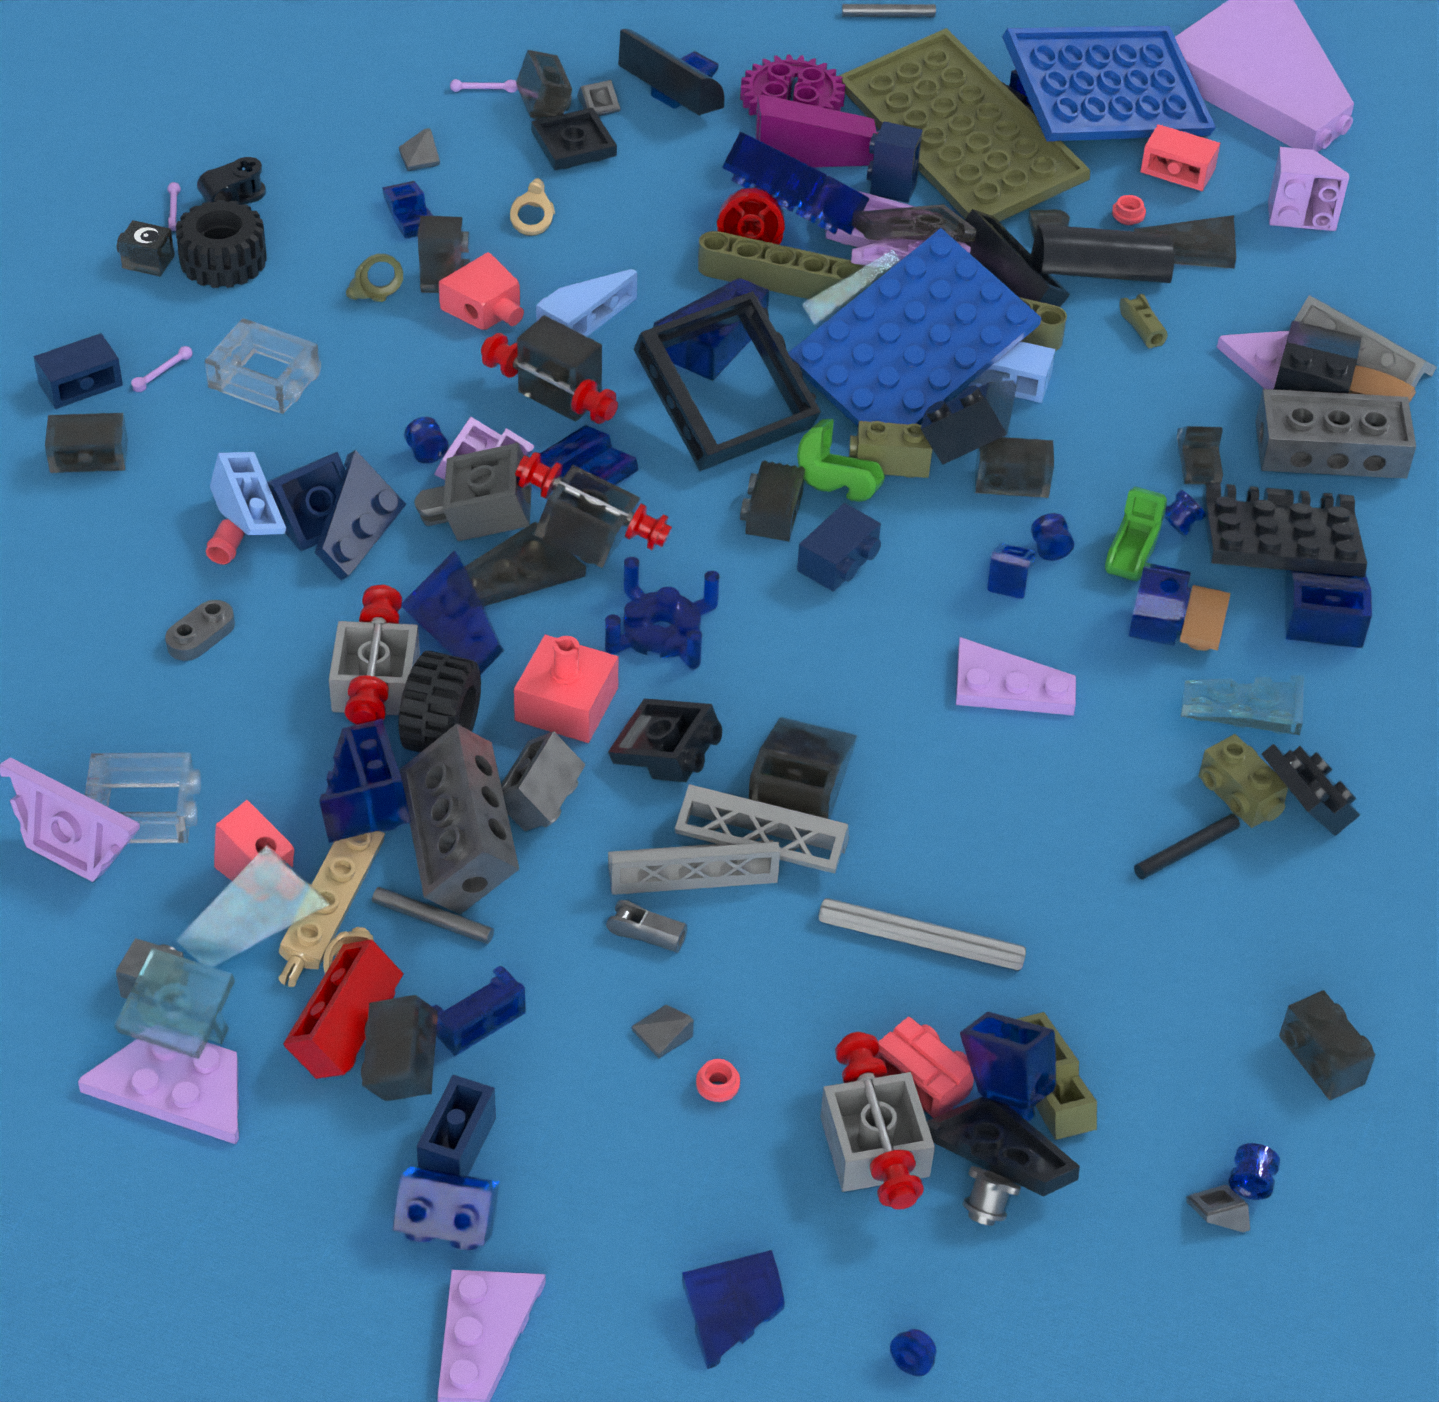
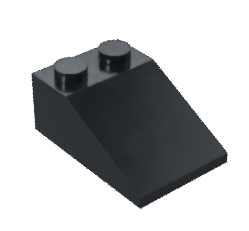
[1273,320,1362,394]
[921,380,1017,465]

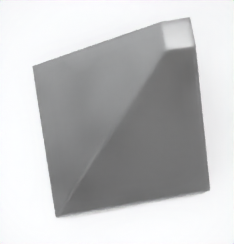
[577,80,621,116]
[399,128,440,171]
[632,1005,694,1059]
[1186,1185,1250,1232]

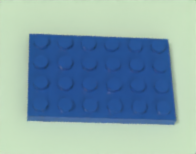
[1002,26,1216,141]
[788,228,1041,427]

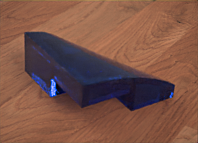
[682,1250,785,1369]

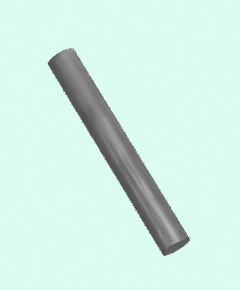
[842,4,936,17]
[372,887,494,944]

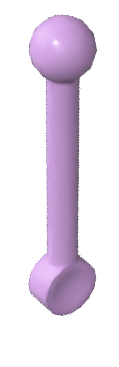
[450,79,518,93]
[167,182,181,231]
[131,346,193,392]

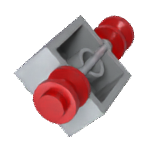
[329,584,420,727]
[820,1032,935,1210]

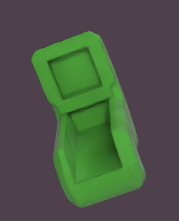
[797,418,885,502]
[1105,486,1167,582]

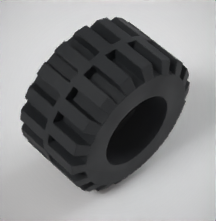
[176,200,267,288]
[398,650,481,753]

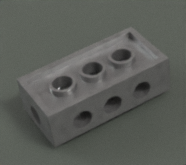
[1255,389,1416,479]
[400,724,519,914]

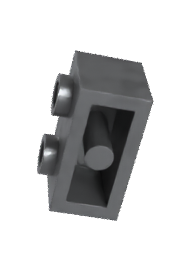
[501,731,585,831]

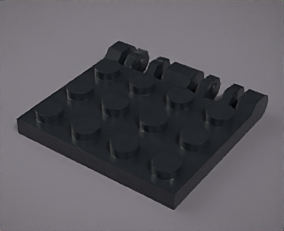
[1202,482,1367,577]

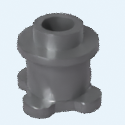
[962,1166,1021,1226]

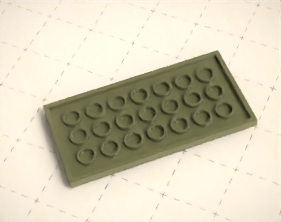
[839,28,1090,222]

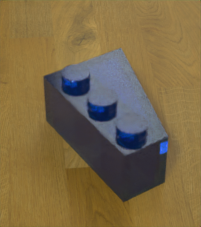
[653,278,769,381]

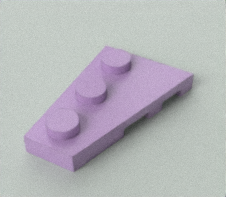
[956,637,1076,715]
[438,1270,546,1402]

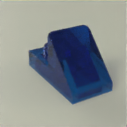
[987,543,1037,599]

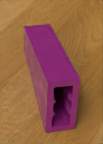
[755,95,879,169]

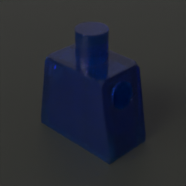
[960,1011,1056,1121]

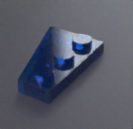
[401,550,504,675]

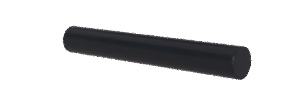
[1134,814,1240,880]

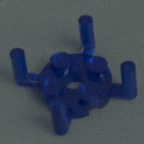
[605,557,720,669]

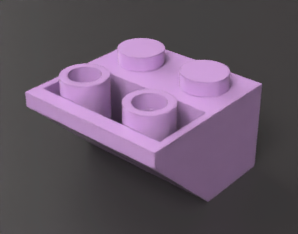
[1268,147,1349,231]

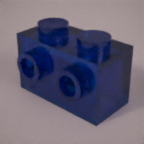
[392,1166,500,1250]

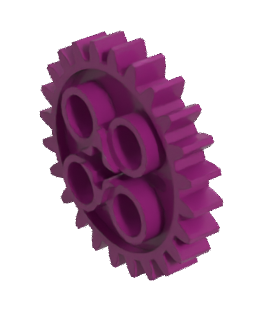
[740,54,845,116]

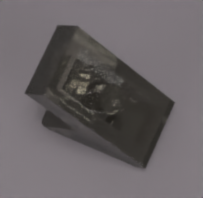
[1177,426,1223,484]

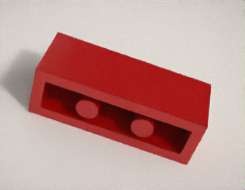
[283,939,404,1079]

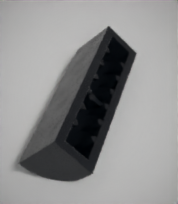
[618,29,725,115]
[954,209,1070,307]
[1031,224,1174,283]

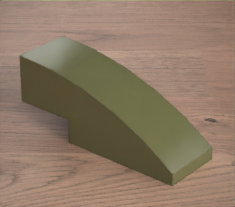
[1004,1012,1097,1140]

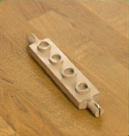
[278,804,385,987]

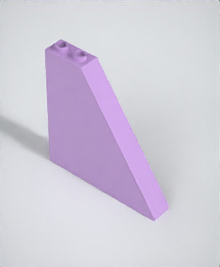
[1175,0,1354,152]

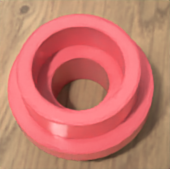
[1112,195,1146,225]
[696,1059,740,1102]

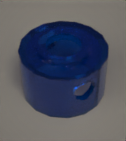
[1128,562,1191,646]

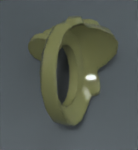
[346,254,403,302]

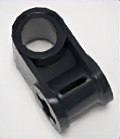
[197,157,266,205]

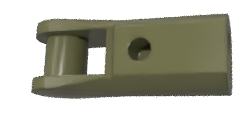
[1119,294,1168,349]

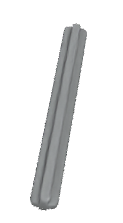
[819,898,1026,971]

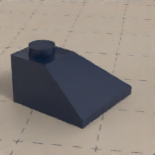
[267,452,345,551]

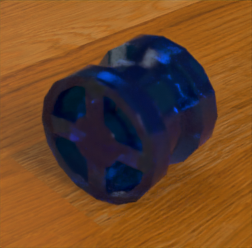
[404,417,449,464]
[1164,489,1207,537]
[1030,513,1075,561]
[1228,1143,1281,1200]

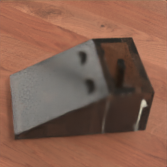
[748,717,857,819]

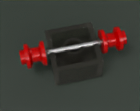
[481,315,618,424]
[515,452,672,568]

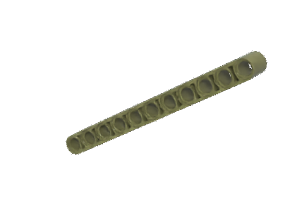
[698,231,1067,351]

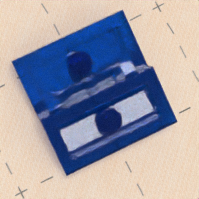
[539,425,639,505]

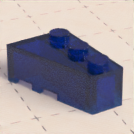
[319,719,411,843]

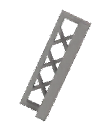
[1294,295,1437,387]
[675,784,849,874]
[608,840,780,895]

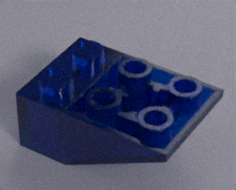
[1285,570,1372,648]

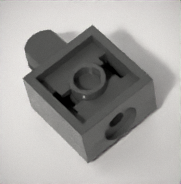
[414,443,532,541]

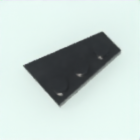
[927,1092,1080,1197]

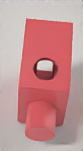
[439,252,524,330]
[214,800,305,901]

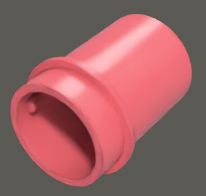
[206,519,245,565]

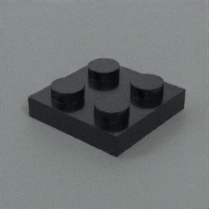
[531,108,617,170]

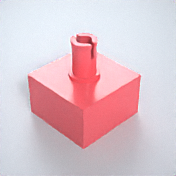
[514,634,619,743]

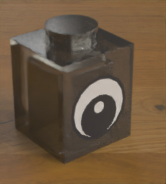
[116,220,175,277]

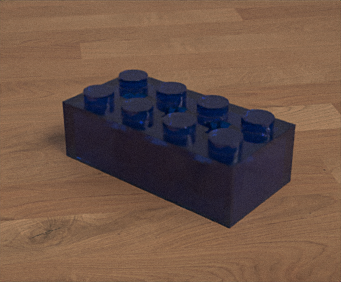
[722,131,870,235]

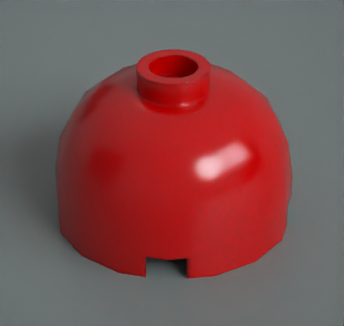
[717,188,785,245]

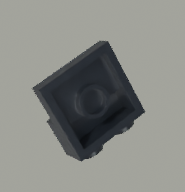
[608,698,722,782]
[1261,744,1360,836]

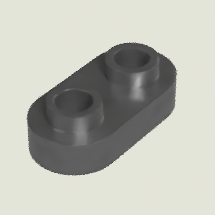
[165,600,235,661]

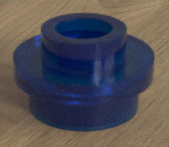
[890,1329,937,1376]

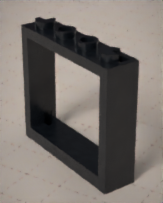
[633,291,821,471]

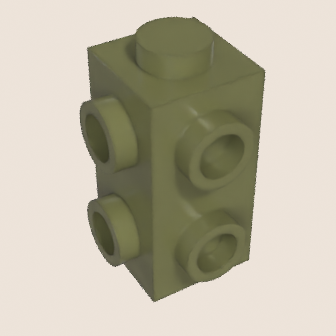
[849,421,933,478]
[1198,734,1288,828]

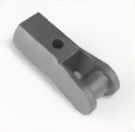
[606,900,687,953]

